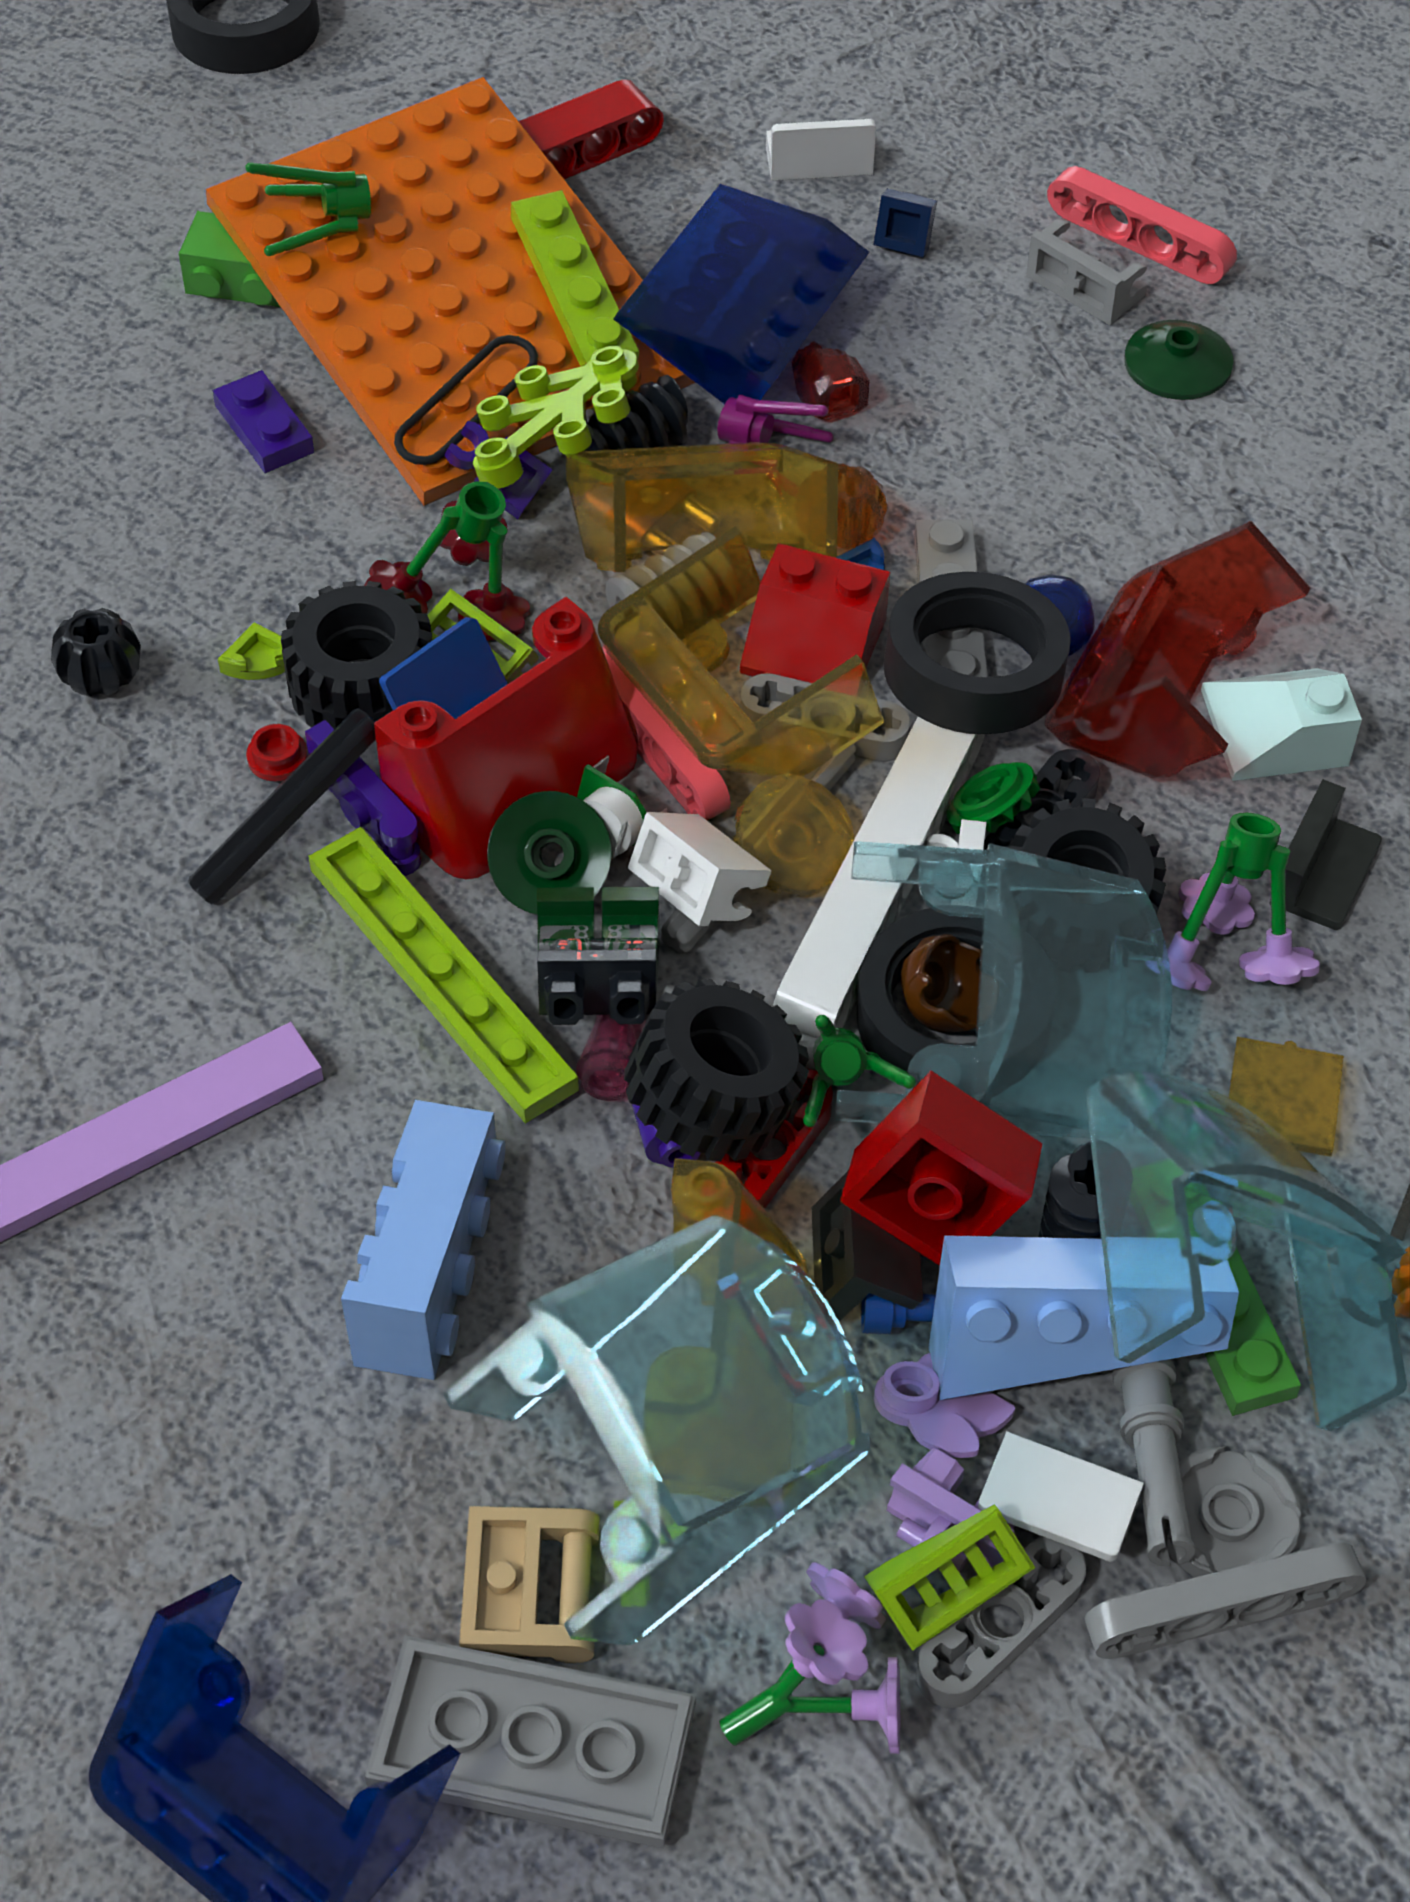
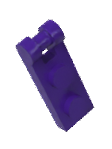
[305,720,421,876]

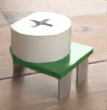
[577,756,667,859]

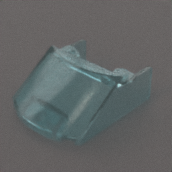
[835,841,1172,1141]
[1085,1071,1407,1432]
[444,1215,870,1646]

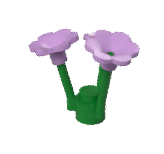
[1135,812,1320,991]

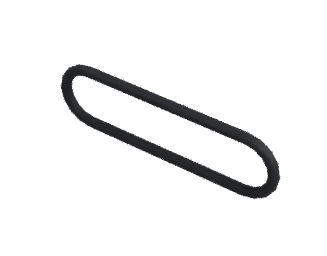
[394,335,538,465]

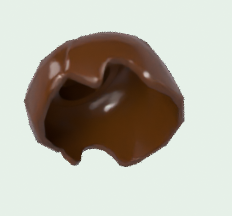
[901,934,1000,1033]

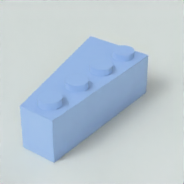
[928,1235,1239,1400]

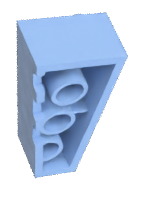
[341,1100,506,1380]

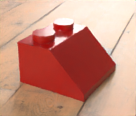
[740,543,890,693]

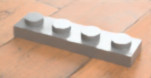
[914,519,987,677]

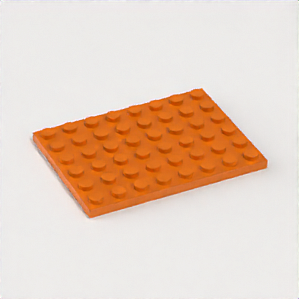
[206,77,708,506]

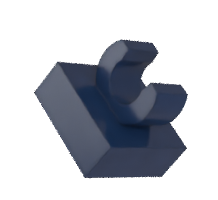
[873,188,938,257]

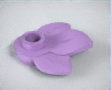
[874,1353,1015,1458]

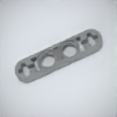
[1084,1542,1366,1659]

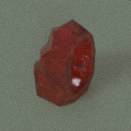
[791,341,870,423]

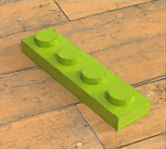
[511,190,639,367]

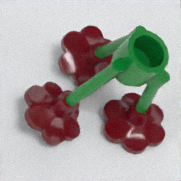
[364,481,530,640]

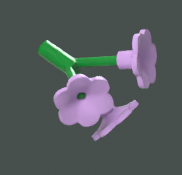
[719,1562,901,1754]

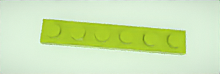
[308,827,579,1124]

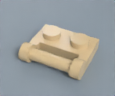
[459,1506,600,1663]

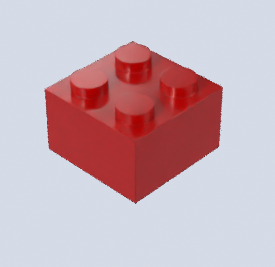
[840,1070,1043,1266]

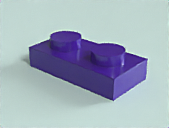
[212,370,315,473]

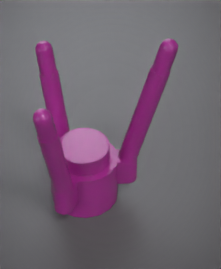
[717,395,833,505]

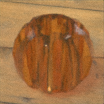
[801,463,888,551]

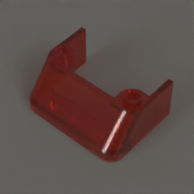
[1044,521,1311,778]

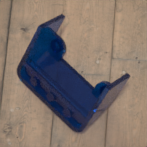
[89,1574,461,1902]

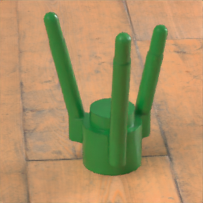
[245,162,371,256]
[803,1015,916,1127]

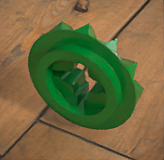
[946,762,1040,834]

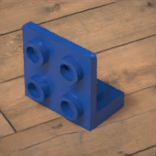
[379,617,508,719]

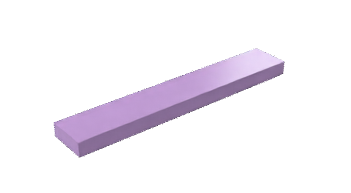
[0,1022,324,1242]

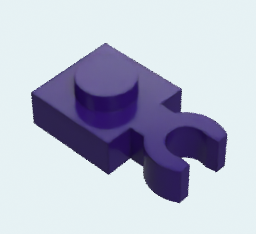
[445,421,553,520]

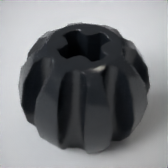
[51,608,141,697]

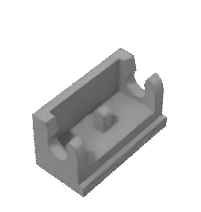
[1026,218,1147,325]

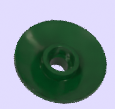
[1124,320,1233,400]
[487,791,612,915]

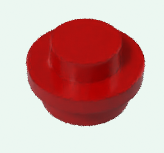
[246,724,308,781]

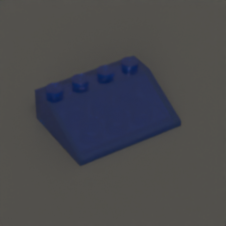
[613,184,870,404]

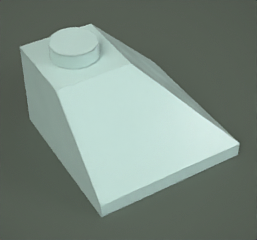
[1201,668,1362,781]

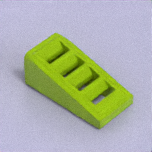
[864,1504,1036,1651]

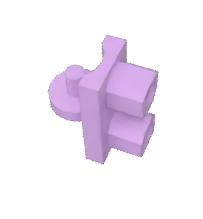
[887,1448,1015,1573]

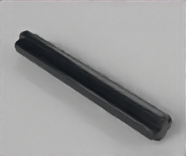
[188,708,376,904]

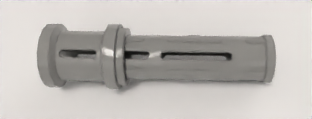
[1112,1359,1195,1566]

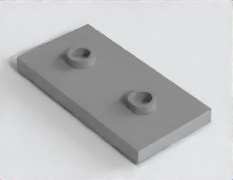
[365,1635,696,1849]

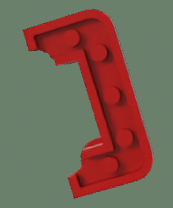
[374,597,637,880]

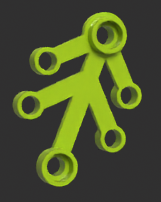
[473,346,639,489]

